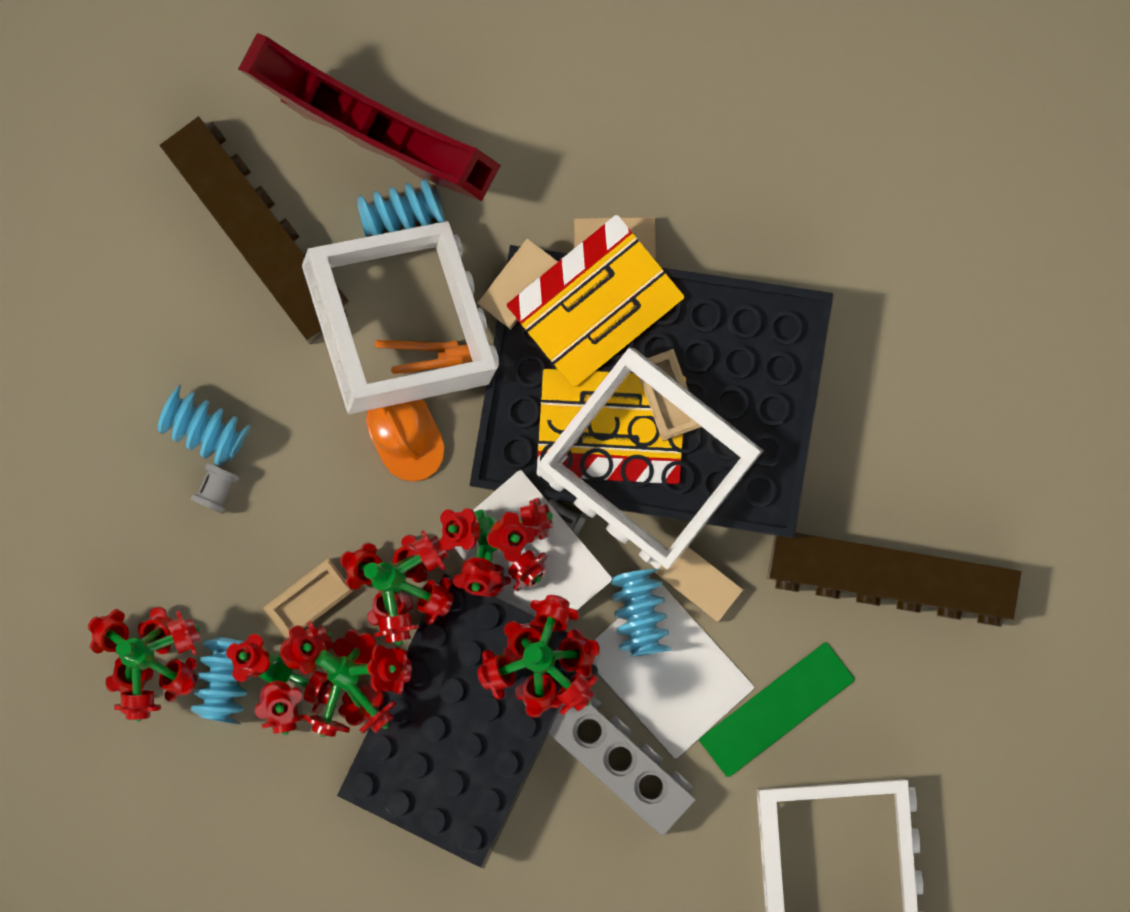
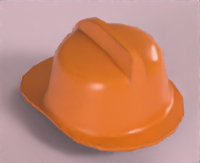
[366,399,445,482]

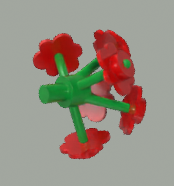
[303,629,412,737]

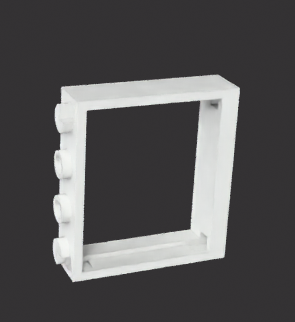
[302,221,499,415]
[537,348,764,570]
[756,779,924,912]

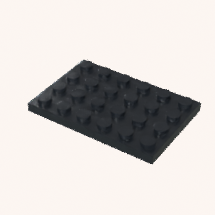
[337,573,577,868]

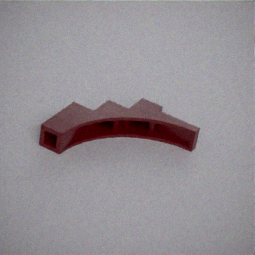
[238,33,501,202]

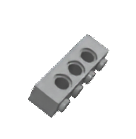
[549,696,695,837]

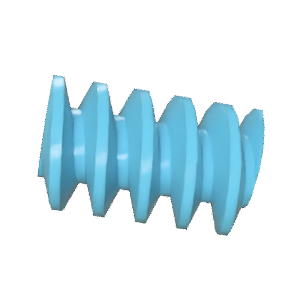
[357,179,446,237]
[157,385,251,467]
[610,569,672,656]
[190,636,250,725]

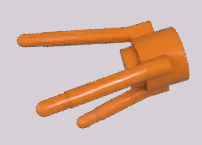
[374,340,473,374]

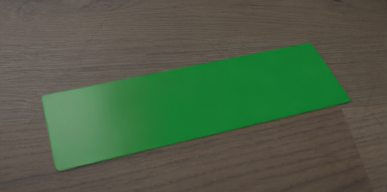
[699,642,855,777]

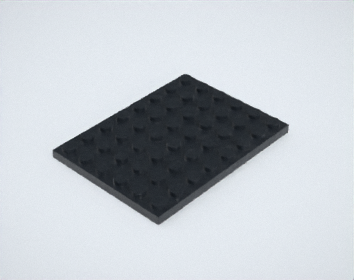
[469,245,834,539]

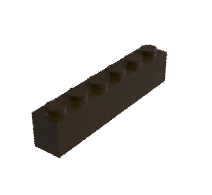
[159,116,349,344]
[767,533,1022,627]

